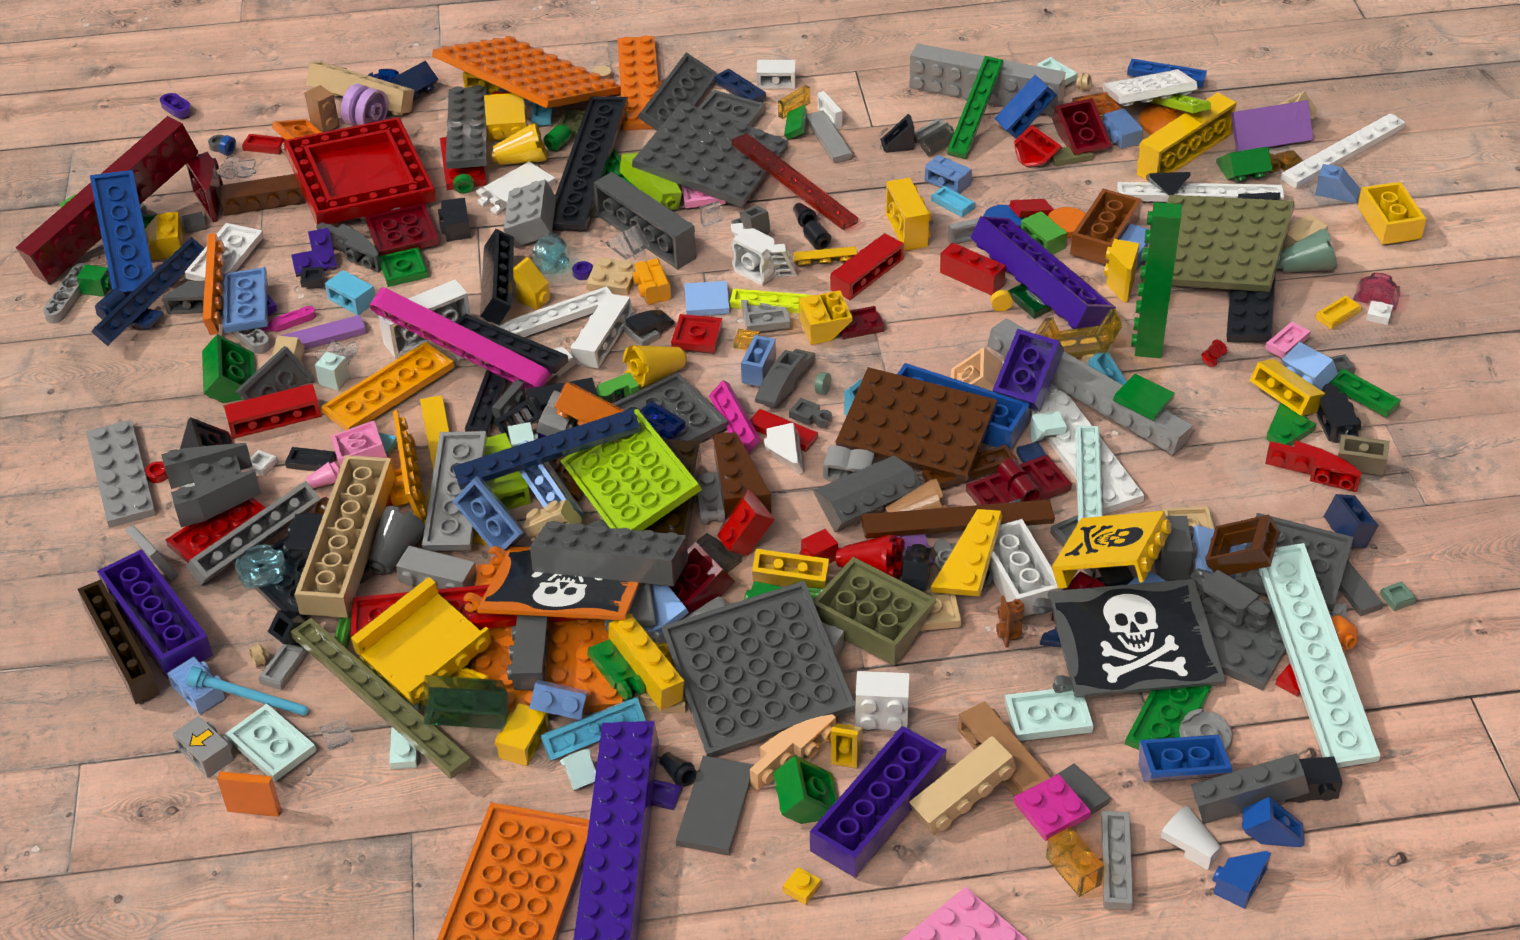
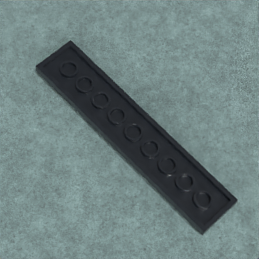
[552,96,629,230]
[1226,192,1281,342]

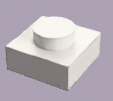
[1366,300,1393,325]

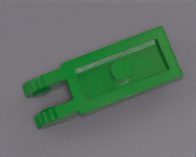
[587,639,646,700]

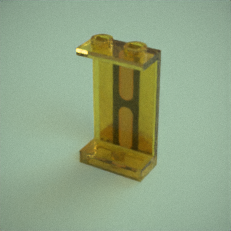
[1035,308,1122,356]

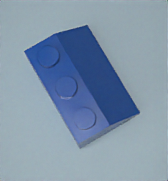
[1138,735,1232,782]

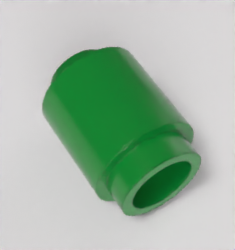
[544,124,572,151]

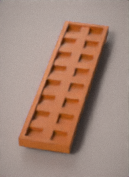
[617,35,658,131]

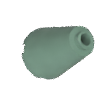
[1277,228,1337,273]

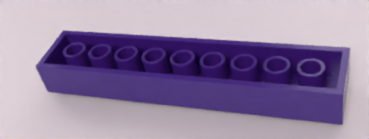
[574,721,659,940]

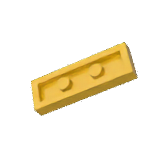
[792,246,857,266]

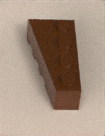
[713,432,772,519]

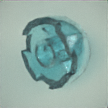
[532,232,569,275]

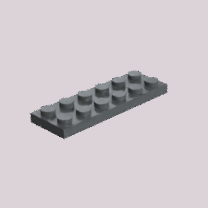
[638,52,718,130]

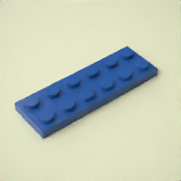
[90,170,153,294]

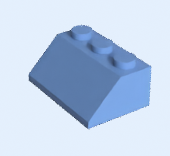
[452,476,526,556]

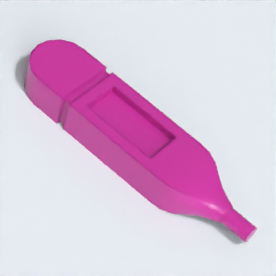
[261,306,316,332]

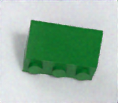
[202,334,255,403]

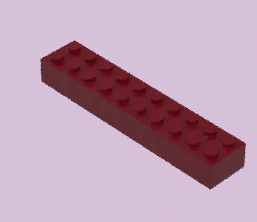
[15,116,199,285]

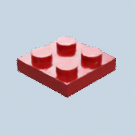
[671,314,723,353]

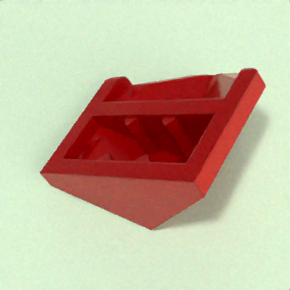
[1014,125,1062,167]

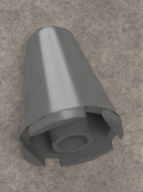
[368,506,425,575]

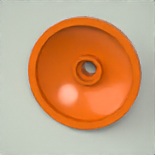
[1139,103,1186,135]

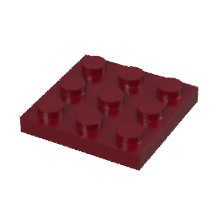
[365,203,440,256]

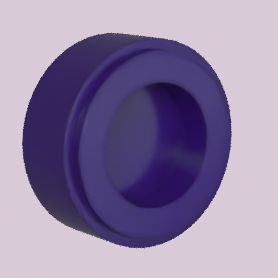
[572,261,593,280]

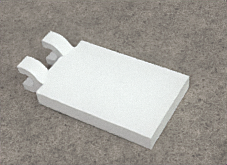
[476,162,556,215]

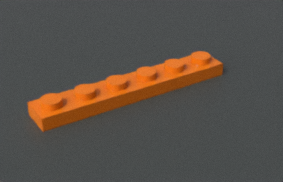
[203,233,225,335]

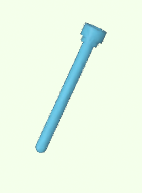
[186,666,309,716]

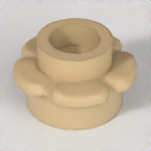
[1076,73,1092,92]
[249,642,270,666]

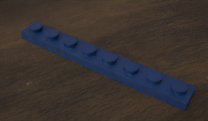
[91,237,205,346]
[453,408,641,490]

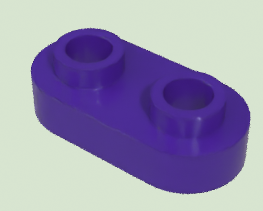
[160,93,192,119]

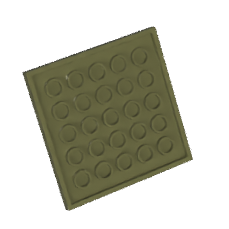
[1141,195,1295,292]

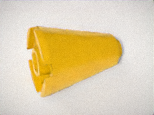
[491,123,548,165]
[623,345,687,389]

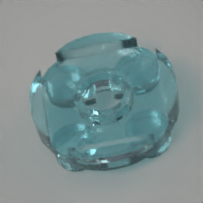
[235,545,286,589]

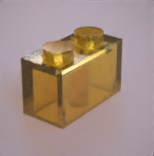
[1046,826,1104,897]

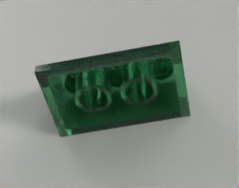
[424,675,508,729]

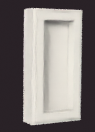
[817,91,842,129]

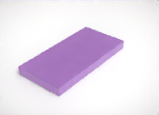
[1231,100,1313,152]

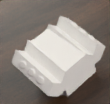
[731,223,797,286]

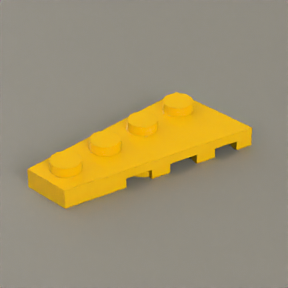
[931,509,1003,597]

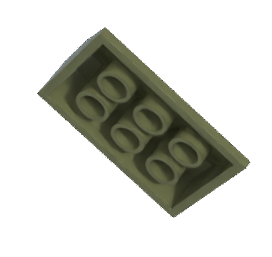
[813,557,936,666]

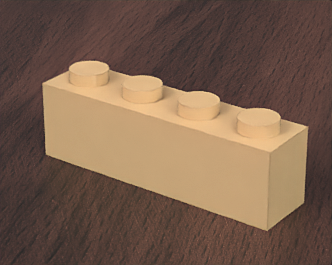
[909,736,1017,835]

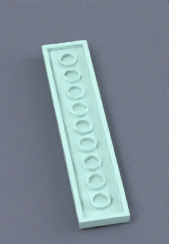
[1259,543,1380,768]

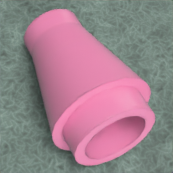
[306,462,339,489]

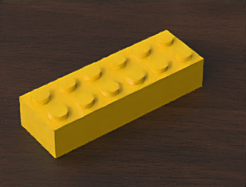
[1137,93,1237,180]

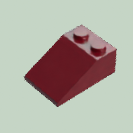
[1052,98,1112,156]
[186,151,223,223]
[669,541,735,620]

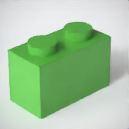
[1021,211,1067,254]

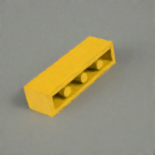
[608,614,684,711]

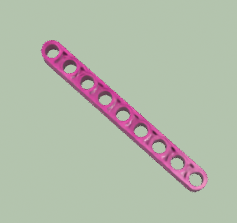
[369,287,551,389]

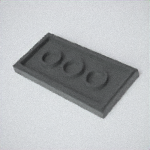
[676,756,754,855]

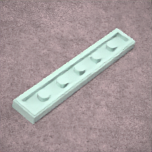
[1075,425,1103,522]

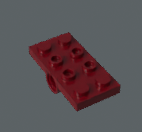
[966,454,1072,505]

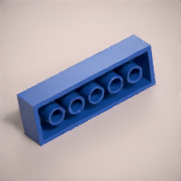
[897,363,1030,450]

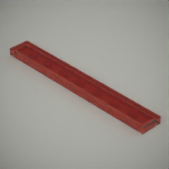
[732,133,859,230]

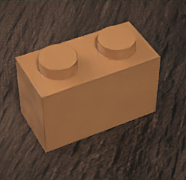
[304,85,340,132]

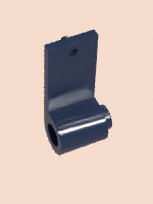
[95,289,164,329]

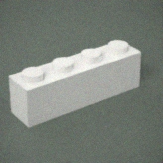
[570,293,633,369]

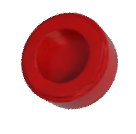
[145,461,168,483]

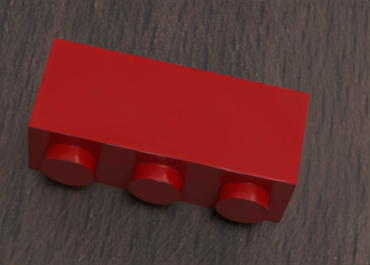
[940,242,1006,296]

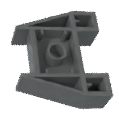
[161,443,261,528]

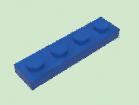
[1127,58,1207,87]

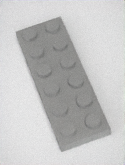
[86,420,156,528]
[422,431,487,551]

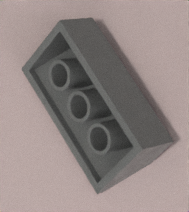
[813,456,921,532]

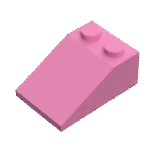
[331,421,388,467]

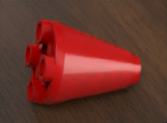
[836,535,905,579]

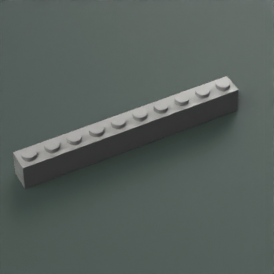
[987,318,1193,455]

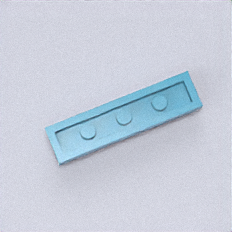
[540,697,646,760]

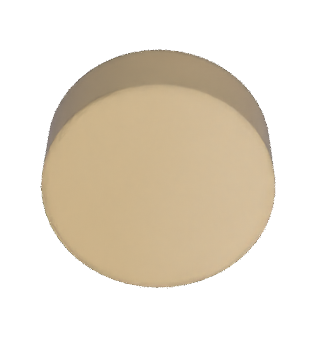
[592,65,611,79]

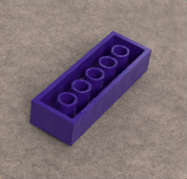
[97,549,213,679]
[810,726,947,877]

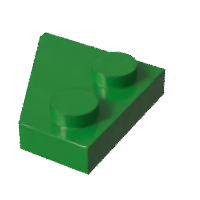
[1266,402,1316,446]

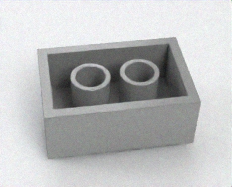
[503,179,556,247]

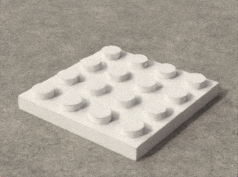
[1103,69,1197,106]

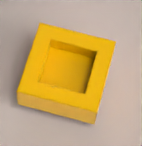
[783,867,821,905]

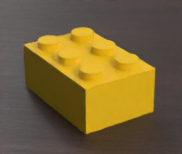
[885,177,932,251]
[1358,182,1426,245]

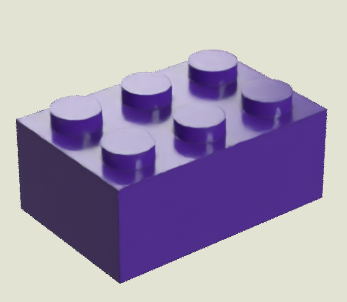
[993,328,1065,412]

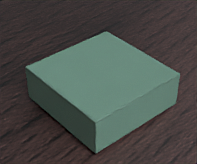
[1380,582,1416,611]

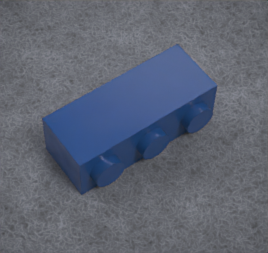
[994,75,1057,139]

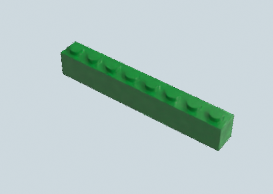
[1131,202,1182,359]

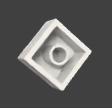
[855,671,909,731]

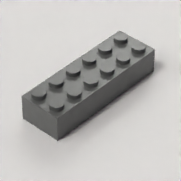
[593,172,696,270]
[530,521,688,586]

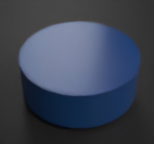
[219,135,236,156]

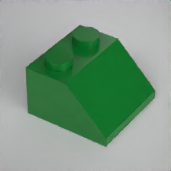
[1216,146,1272,182]
[773,755,838,824]

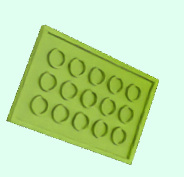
[560,409,702,531]

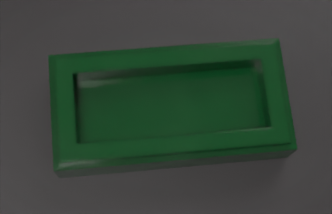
[1008,284,1051,319]

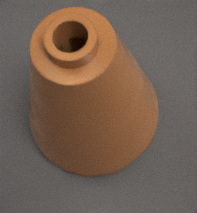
[885,479,947,512]

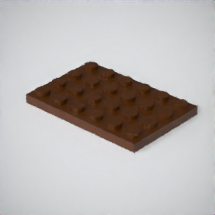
[835,367,998,481]

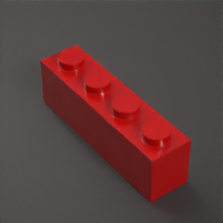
[830,233,904,301]
[223,383,322,439]

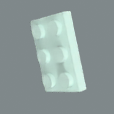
[1004,689,1093,741]
[225,704,316,782]

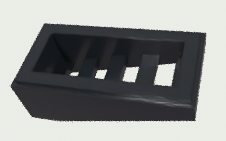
[494,396,544,439]

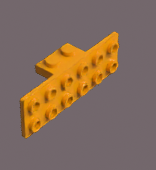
[390,410,427,524]

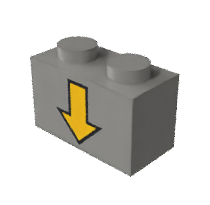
[173,716,234,778]

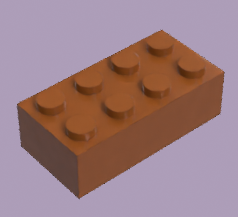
[1070,188,1142,265]

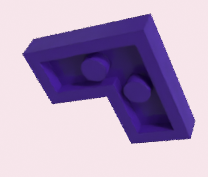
[291,228,337,277]

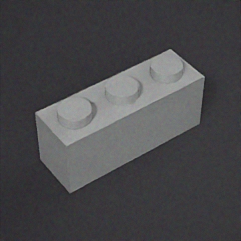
[396,546,476,589]

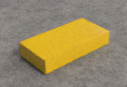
[1315,295,1362,330]

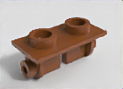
[996,595,1025,648]

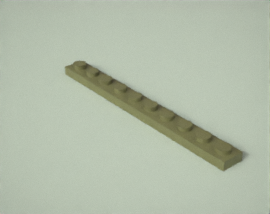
[291,618,471,779]

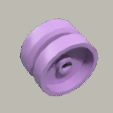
[341,83,388,126]

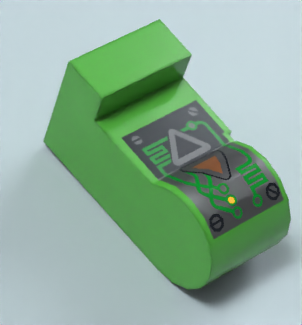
[596,372,639,403]

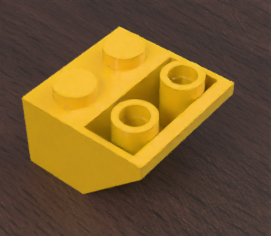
[799,291,852,345]

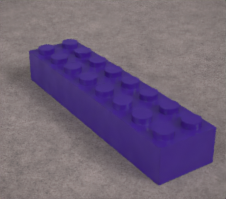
[970,216,1116,331]

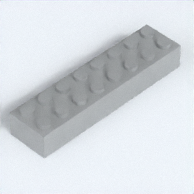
[909,43,1066,116]

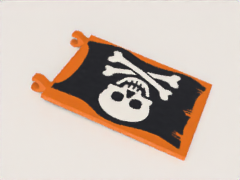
[463,546,640,620]

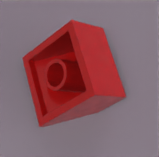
[717,489,775,556]

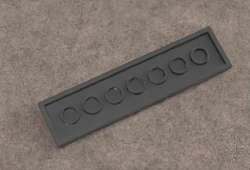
[446,85,488,169]

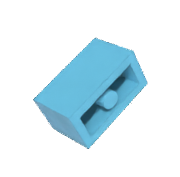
[325,270,375,315]

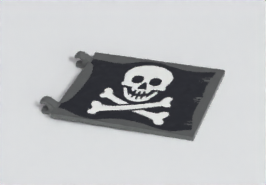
[1033,579,1226,698]

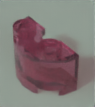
[1353,272,1400,310]

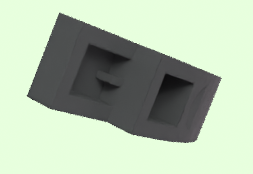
[316,222,381,273]
[755,349,815,407]

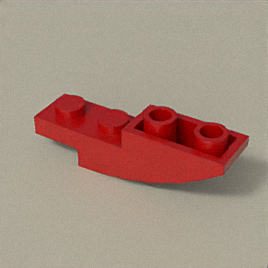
[1265,441,1362,492]

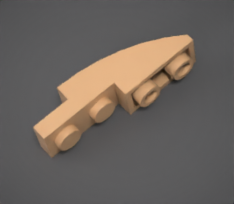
[750,714,836,791]

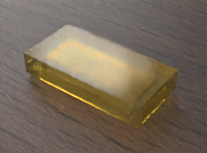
[778,85,810,119]

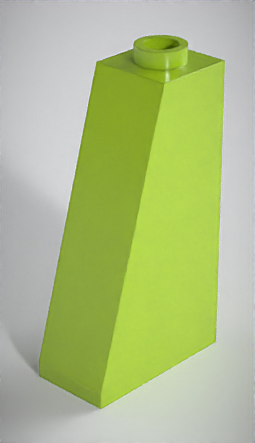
[619,153,682,210]
[485,433,531,510]

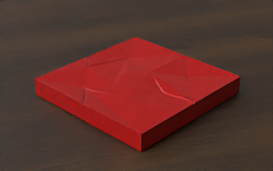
[284,117,436,225]

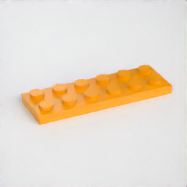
[321,342,455,431]

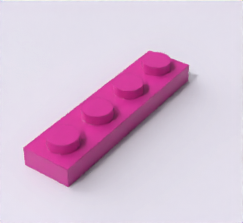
[709,380,761,454]

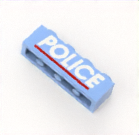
[519,440,584,517]

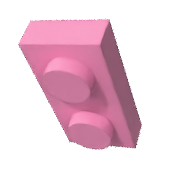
[1265,322,1310,359]

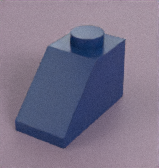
[1242,797,1304,847]
[1212,851,1271,909]

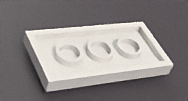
[185,223,264,287]

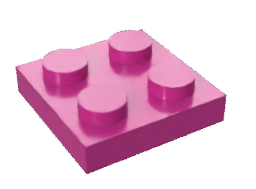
[1014,774,1091,841]

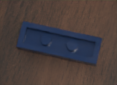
[714,69,766,102]

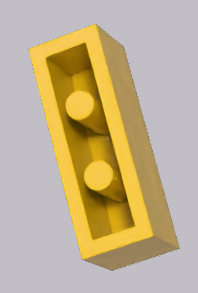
[1250,359,1325,416]
[752,549,829,589]

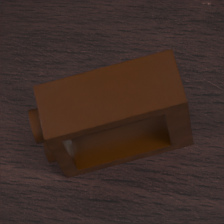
[1206,514,1280,575]

